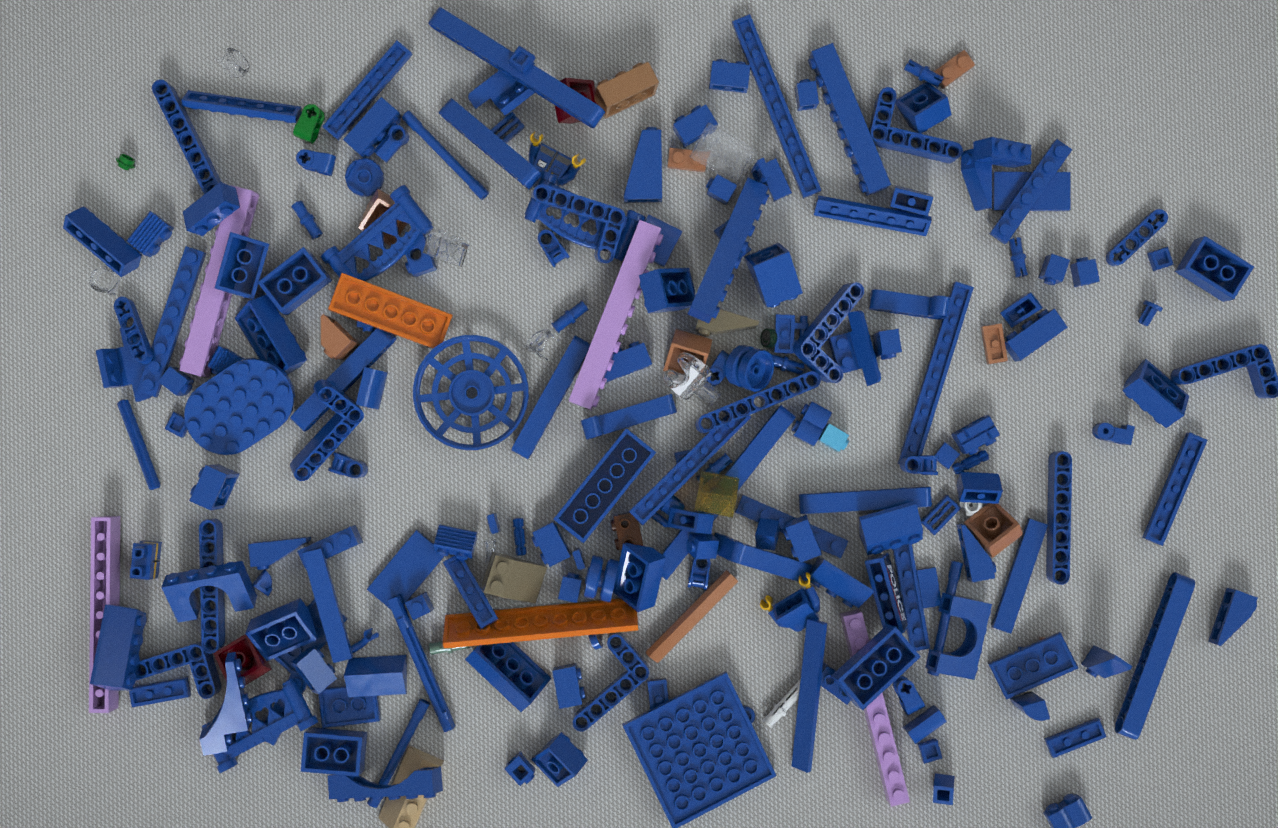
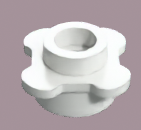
[959,502,982,517]

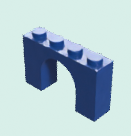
[161,561,257,623]
[925,592,992,680]

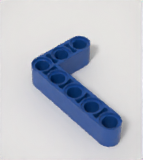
[869,87,963,163]
[531,184,626,263]
[793,282,864,383]
[1170,344,1278,399]
[290,379,364,481]
[581,394,677,440]
[714,532,812,582]
[573,632,649,732]
[135,641,222,699]

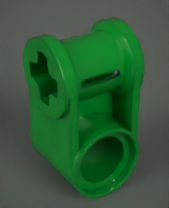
[293,104,325,144]

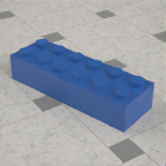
[554,428,656,544]

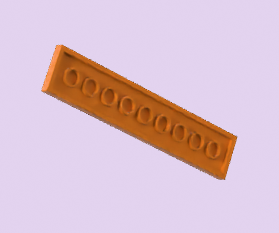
[443,599,638,649]

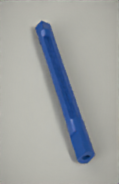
[387,595,456,732]

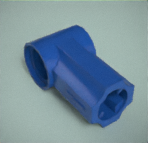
[374,125,409,163]

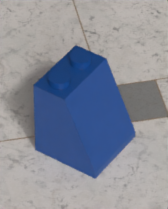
[744,242,803,308]

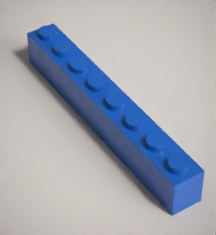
[808,43,891,197]
[688,177,769,324]

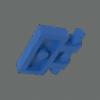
[774,314,809,354]

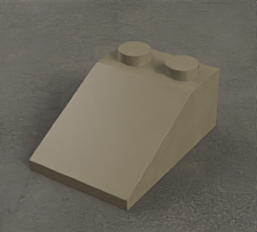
[694,309,759,337]
[481,551,547,604]

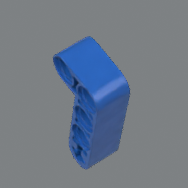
[869,289,950,320]

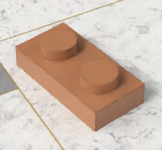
[934,50,975,89]
[667,148,708,172]
[981,323,1008,365]

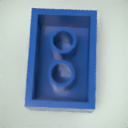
[1174,236,1254,302]
[257,247,333,315]
[639,268,696,313]
[300,727,368,777]

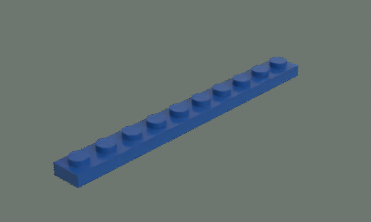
[732,14,822,199]
[897,281,974,468]

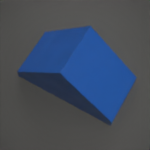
[1000,292,1043,328]

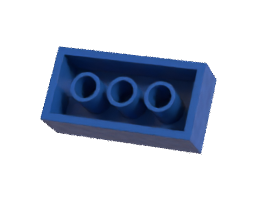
[831,624,921,710]

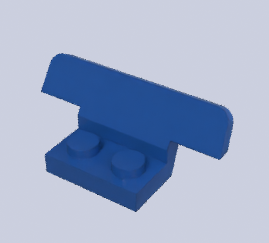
[468,62,535,116]
[828,310,881,386]
[96,328,152,402]

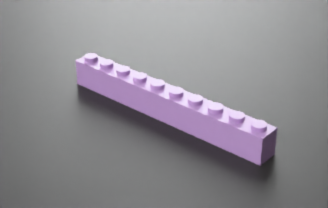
[179,185,259,378]
[569,220,664,410]
[89,516,120,713]
[840,609,910,807]

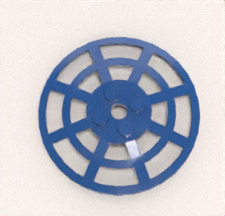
[413,335,529,450]

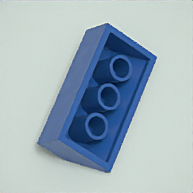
[235,295,308,375]
[90,605,147,691]
[465,642,551,712]

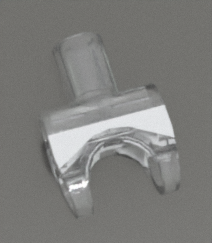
[663,352,722,406]

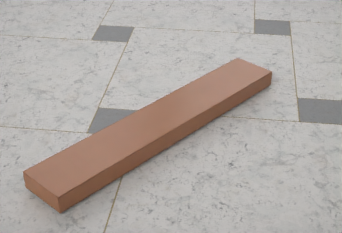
[645,570,738,663]

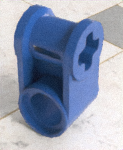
[296,149,336,176]
[538,230,570,267]
[704,350,729,387]
[328,452,368,478]
[900,455,939,475]
[687,557,711,590]
[893,676,925,716]

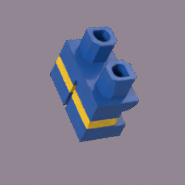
[130,540,162,580]

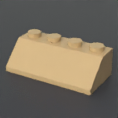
[378,746,444,828]

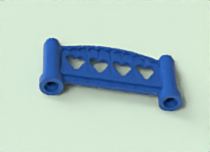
[524,170,646,262]
[321,185,434,281]
[202,678,318,773]

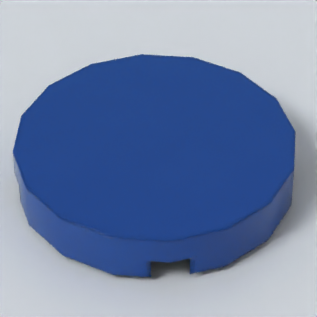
[345,158,384,197]

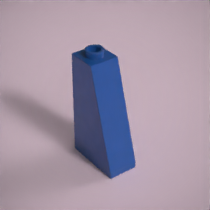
[624,127,662,203]

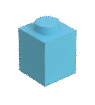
[818,423,849,452]

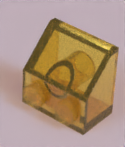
[693,471,739,518]

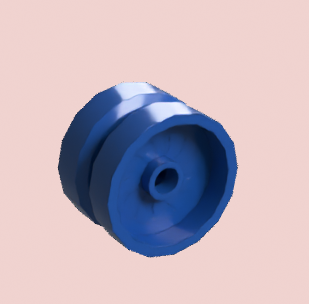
[725,345,774,392]
[584,555,619,603]

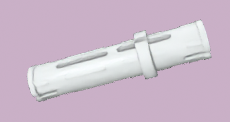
[762,678,801,729]

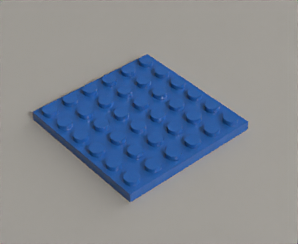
[622,671,777,828]

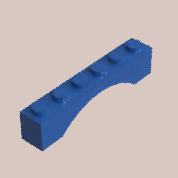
[328,766,443,802]

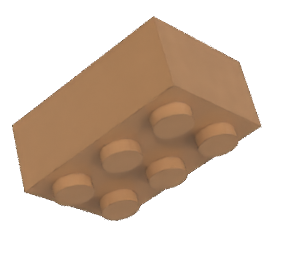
[594,62,659,119]

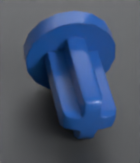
[1138,299,1163,326]

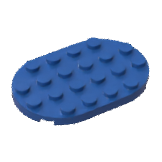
[184,358,295,455]

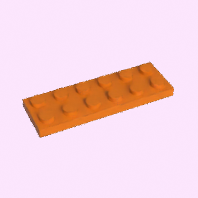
[328,273,453,349]

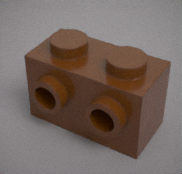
[611,512,643,551]

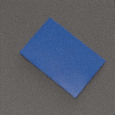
[318,685,381,728]

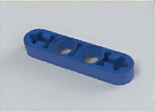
[1106,209,1168,266]
[114,296,153,365]

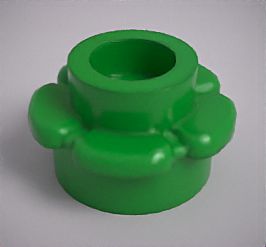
[116,154,135,170]

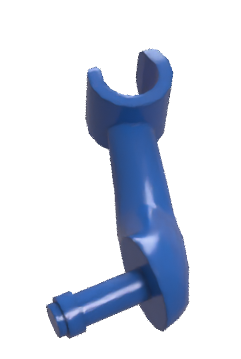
[351,628,379,653]

